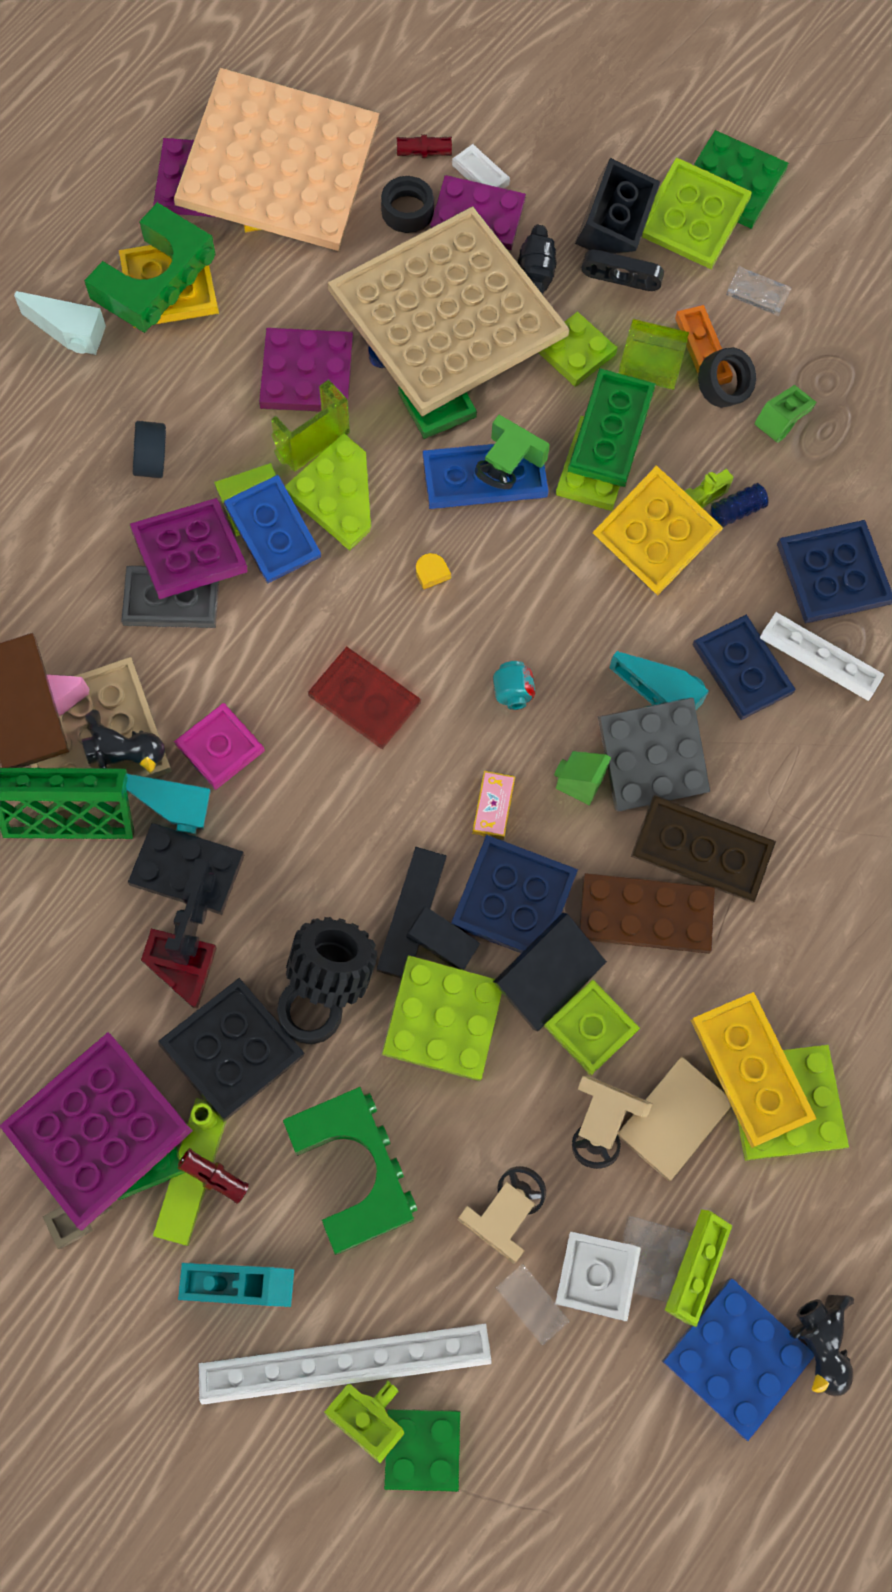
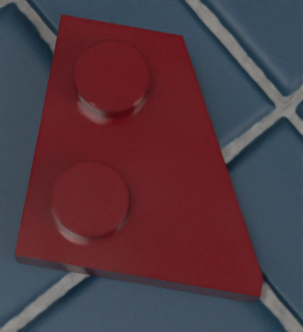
[141,928,217,1009]

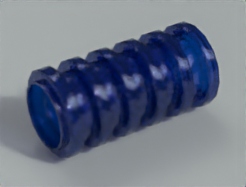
[711,483,769,528]

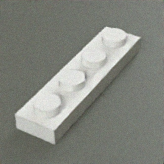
[760,612,885,701]

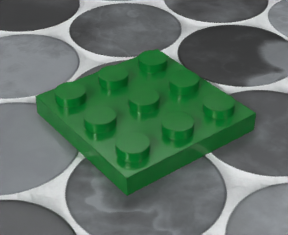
[694,130,789,229]

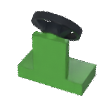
[474,414,550,489]

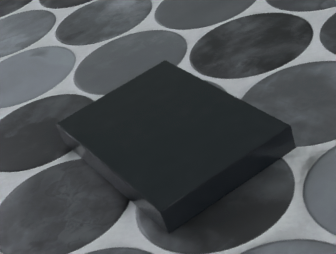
[493,912,607,1032]

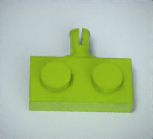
[685,469,734,508]
[324,1381,404,1463]

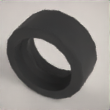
[381,176,434,233]
[698,347,756,408]
[277,985,343,1045]

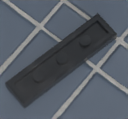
[376,847,447,979]

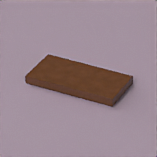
[0,633,69,768]

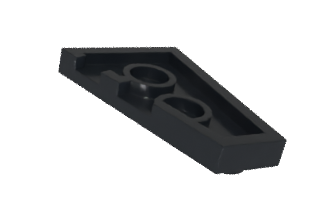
[164,858,216,965]

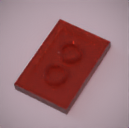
[308,646,421,750]

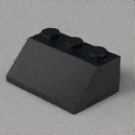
[575,158,660,254]

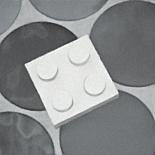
[555,1232,641,1321]

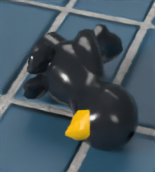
[81,709,165,774]
[789,1295,854,1397]

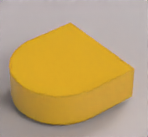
[416,553,451,590]

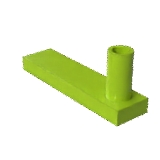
[153,1098,227,1246]

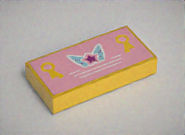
[472,771,515,840]

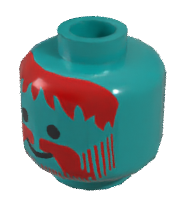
[493,661,536,710]

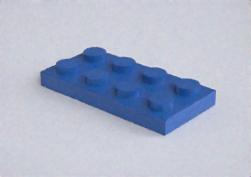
[422,444,549,509]

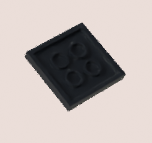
[158,978,305,1122]

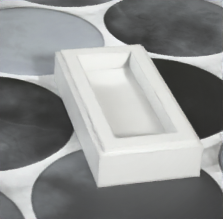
[452,144,510,189]

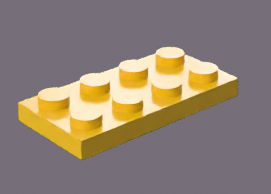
[691,992,817,1148]

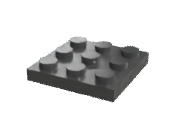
[598,697,710,811]

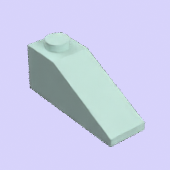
[14,291,106,355]

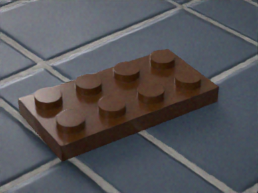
[579,873,715,954]

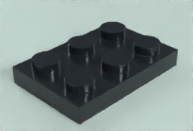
[128,823,245,915]

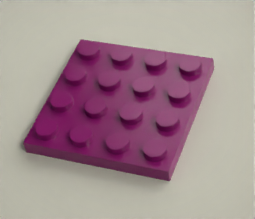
[0,1032,193,1230]

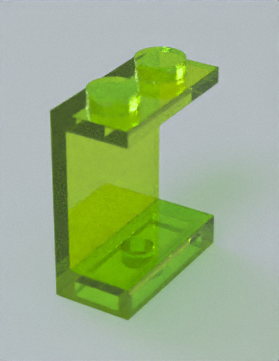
[271,379,350,472]

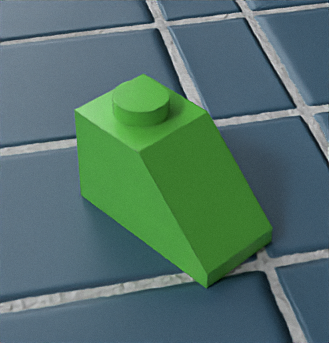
[554,751,611,806]

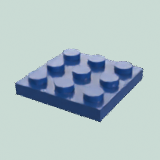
[662,1278,814,1441]

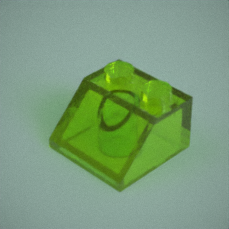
[619,319,689,390]

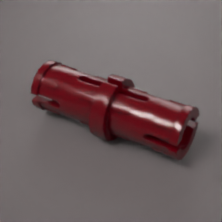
[397,134,452,158]
[177,1148,249,1204]

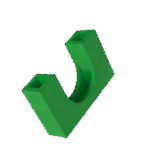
[84,202,216,333]
[283,1087,418,1255]

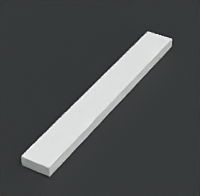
[199,1324,491,1405]

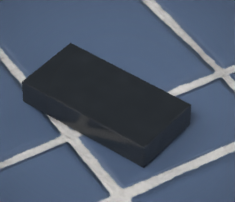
[406,906,480,970]

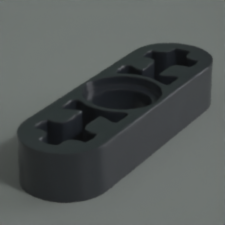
[581,250,664,291]

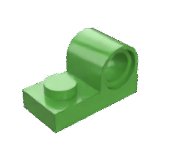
[754,385,817,443]

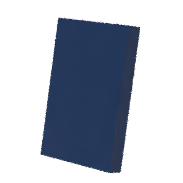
[692,614,796,720]

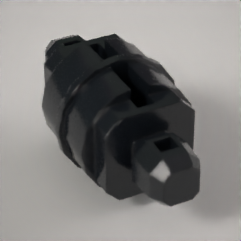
[517,224,557,295]

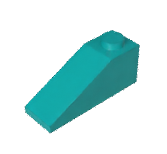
[609,651,709,710]
[126,774,211,834]
[178,1263,294,1307]

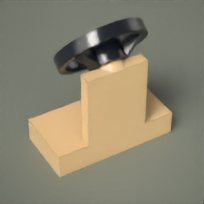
[572,1076,653,1169]
[457,1166,546,1264]

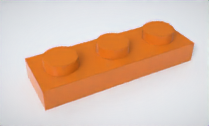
[675,305,733,385]

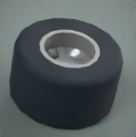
[133,421,166,478]

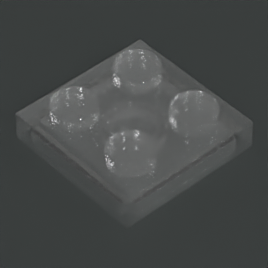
[622,1216,692,1303]

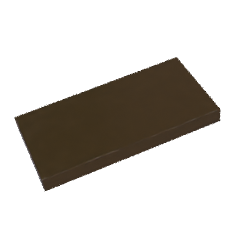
[631,795,776,903]

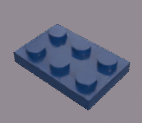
[224,475,321,584]

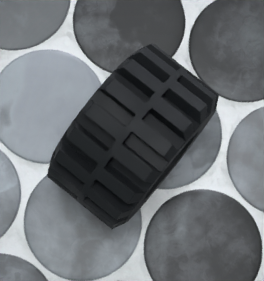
[286,917,377,1008]

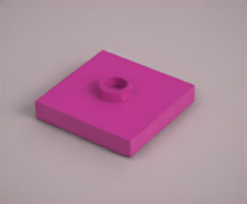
[174,703,265,790]

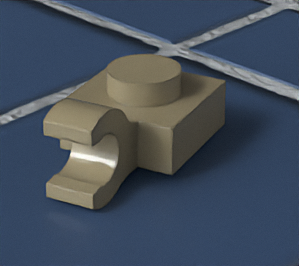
[43,1205,113,1249]

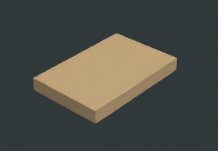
[617,1056,731,1182]

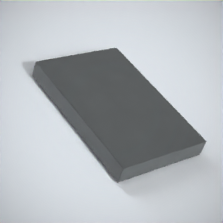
[121,566,219,628]

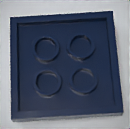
[777,520,892,624]
[451,835,578,953]

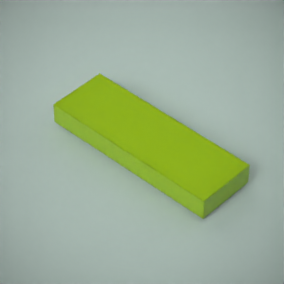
[664,1209,732,1327]

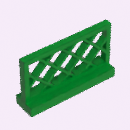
[0,768,135,839]

